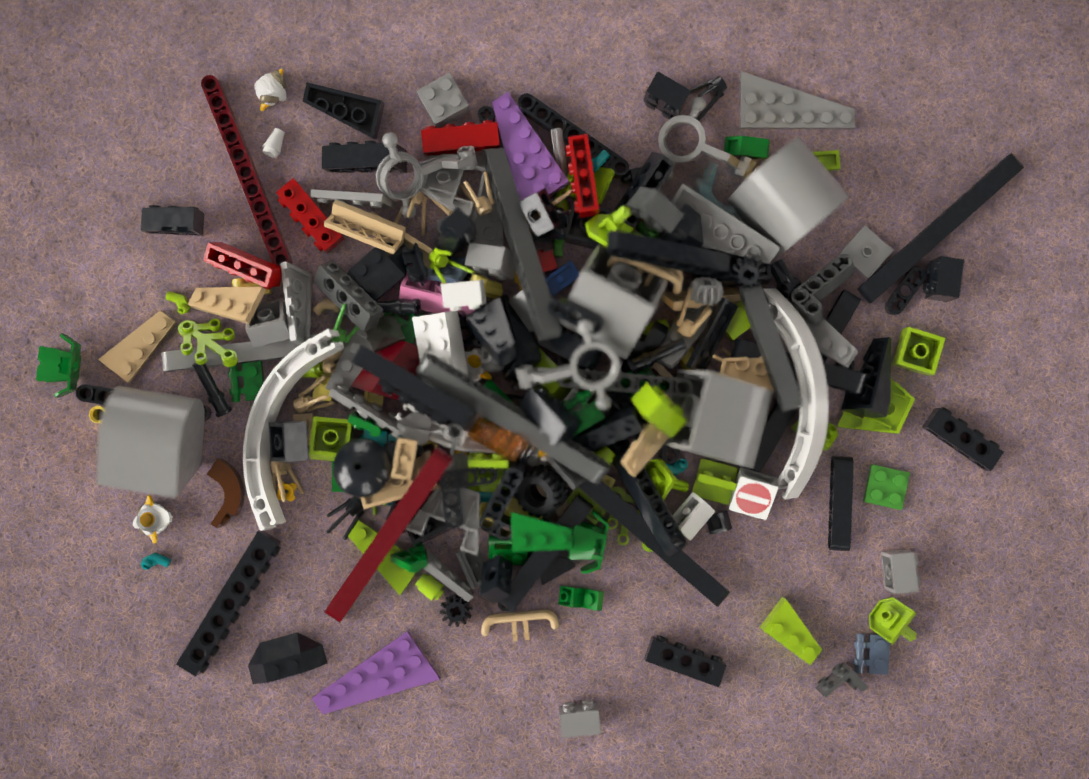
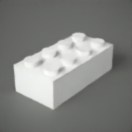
[412,311,469,392]

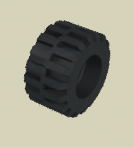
[515,464,568,518]

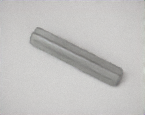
[551,128,568,178]

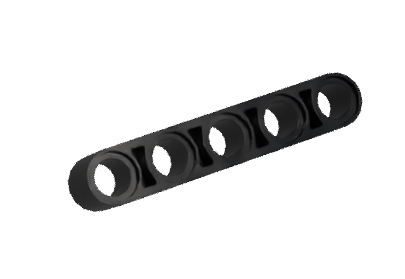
[828,456,854,551]

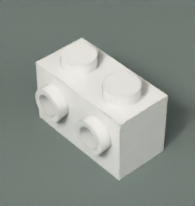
[441,280,486,311]
[672,492,715,541]

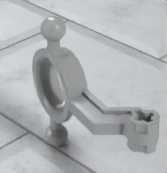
[658,96,757,182]
[376,132,478,218]
[515,320,620,410]

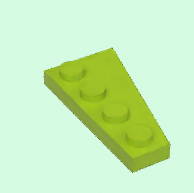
[348,520,416,595]

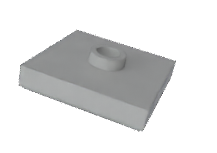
[838,225,893,279]

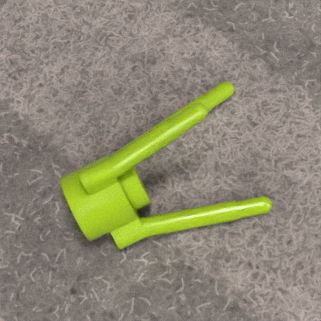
[429,248,474,284]

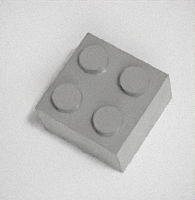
[416,72,470,128]
[465,243,516,281]
[246,298,290,348]
[881,549,921,594]
[559,700,601,738]

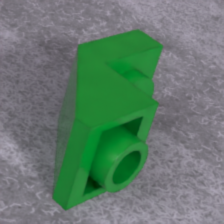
[724,136,770,159]
[558,585,604,611]

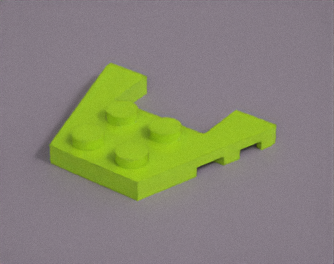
[837,379,915,434]

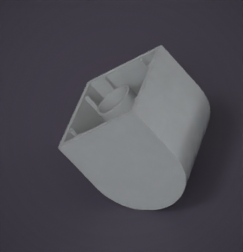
[727,136,850,258]
[558,243,671,359]
[663,369,773,469]
[97,386,205,498]

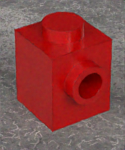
[536,249,558,274]

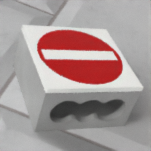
[729,467,779,520]

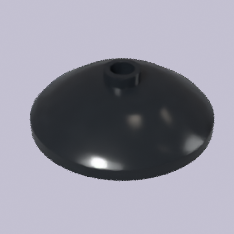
[333,438,392,497]

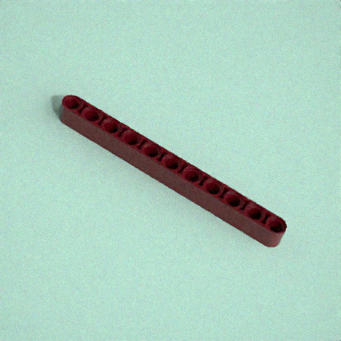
[201,75,292,267]
[324,447,453,623]

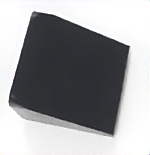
[707,510,732,534]

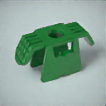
[36,333,81,398]
[567,510,609,574]

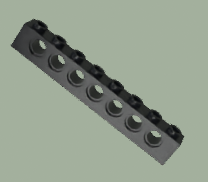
[176,530,281,677]

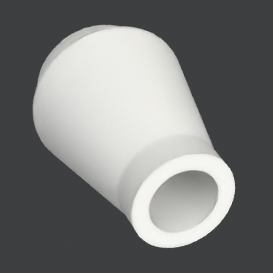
[262,128,285,158]

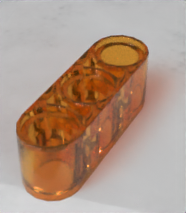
[467,417,526,461]

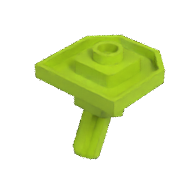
[586,206,634,247]
[644,459,689,501]
[869,597,917,645]

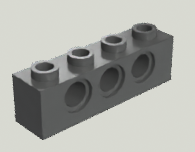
[313,260,384,332]

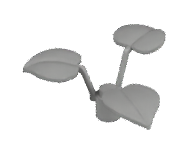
[397,402,483,488]

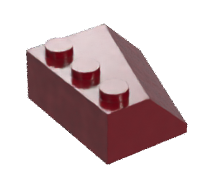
[350,337,420,402]

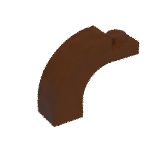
[206,458,245,528]

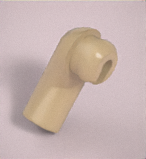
[312,298,340,316]
[322,351,342,373]

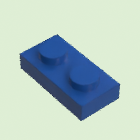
[545,260,580,297]

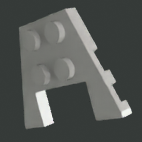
[419,155,486,219]
[405,481,480,556]

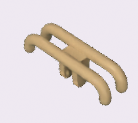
[607,256,684,294]
[481,609,559,641]

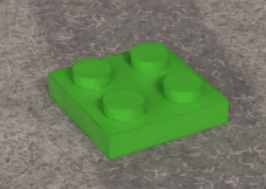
[863,464,910,510]

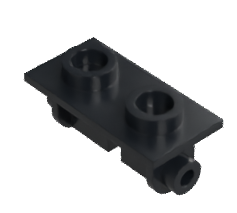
[401,243,429,286]

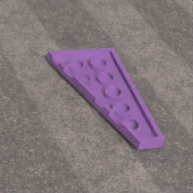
[492,92,570,201]
[312,631,440,714]

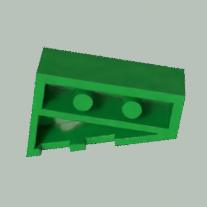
[511,512,574,552]

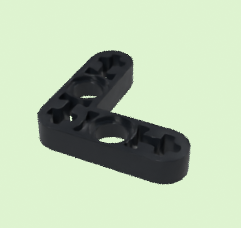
[440,467,497,528]

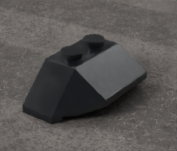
[657,203,704,274]
[347,242,408,301]
[248,632,327,684]

